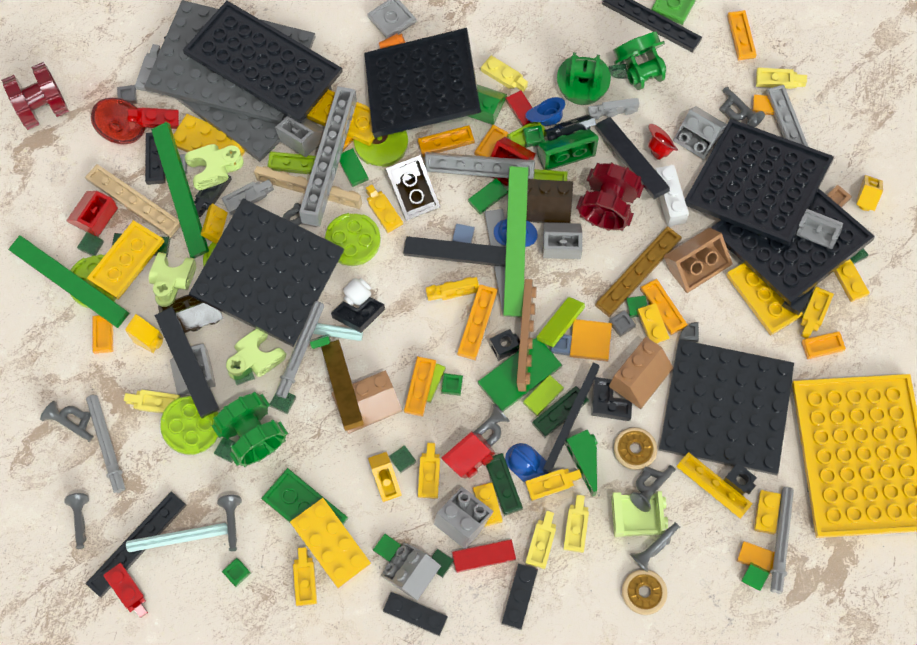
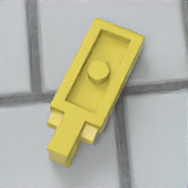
[481,55,528,92]
[756,68,807,89]
[124,390,180,414]
[563,495,589,553]
[525,511,556,569]

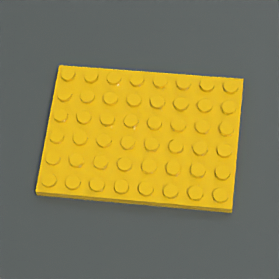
[792,374,917,538]

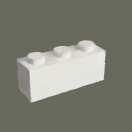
[656,165,689,227]

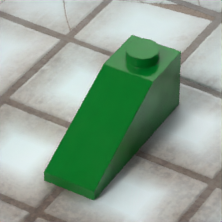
[565,429,598,497]

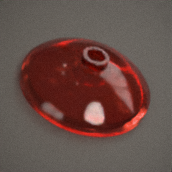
[90,97,146,144]

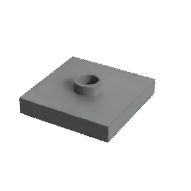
[367,0,416,38]

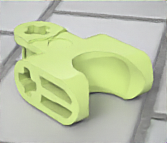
[185,144,244,190]
[149,252,196,307]
[226,329,287,381]

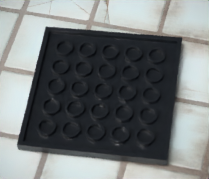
[364,27,481,138]
[685,118,834,246]
[711,189,875,306]
[189,198,344,347]
[659,339,794,476]

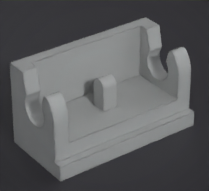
[796,209,843,249]

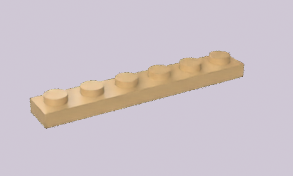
[85,164,181,238]
[254,166,362,209]

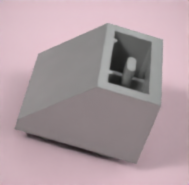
[673,106,727,159]
[275,116,324,157]
[543,223,582,259]
[170,344,216,396]
[434,487,494,549]
[381,542,441,601]

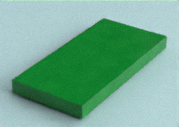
[478,337,562,412]
[261,468,348,524]

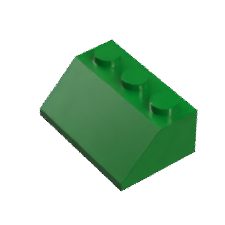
[468,84,507,125]
[537,129,599,170]

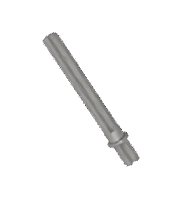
[276,301,324,399]
[86,395,126,494]
[770,487,794,594]

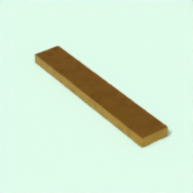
[595,226,682,318]
[321,340,364,431]

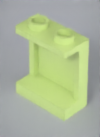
[611,491,668,537]

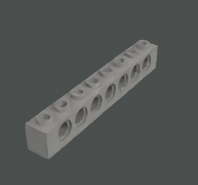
[299,86,357,227]

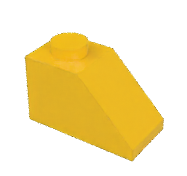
[856,175,883,211]
[125,314,164,353]
[368,451,402,502]

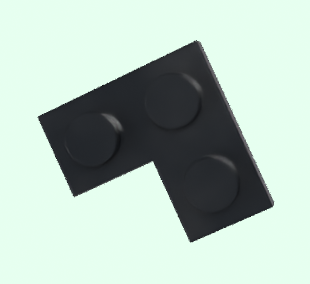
[331,297,385,333]
[591,377,632,421]

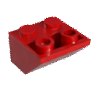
[66,191,118,238]

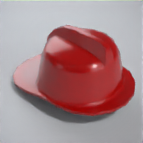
[648,124,678,160]

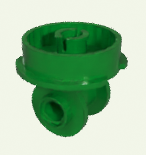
[613,31,666,90]
[557,52,611,105]

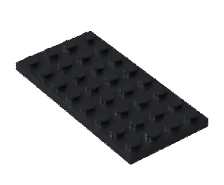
[183,0,343,123]

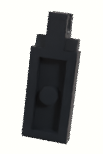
[544,114,596,141]
[194,175,232,217]

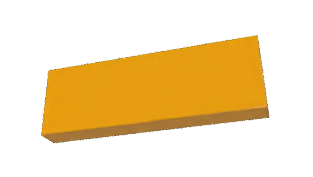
[727,10,757,61]
[418,125,475,157]
[640,279,688,336]
[404,356,436,417]

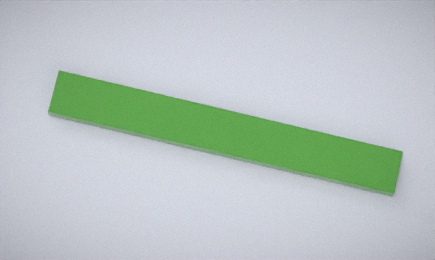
[503,166,528,317]

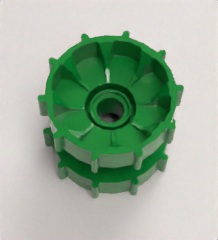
[212,392,288,468]

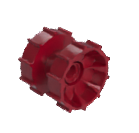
[1,62,69,130]
[576,162,644,231]

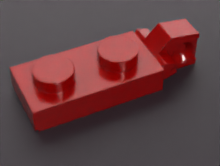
[127,108,179,129]
[103,563,148,618]

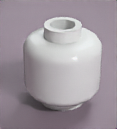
[343,278,371,306]

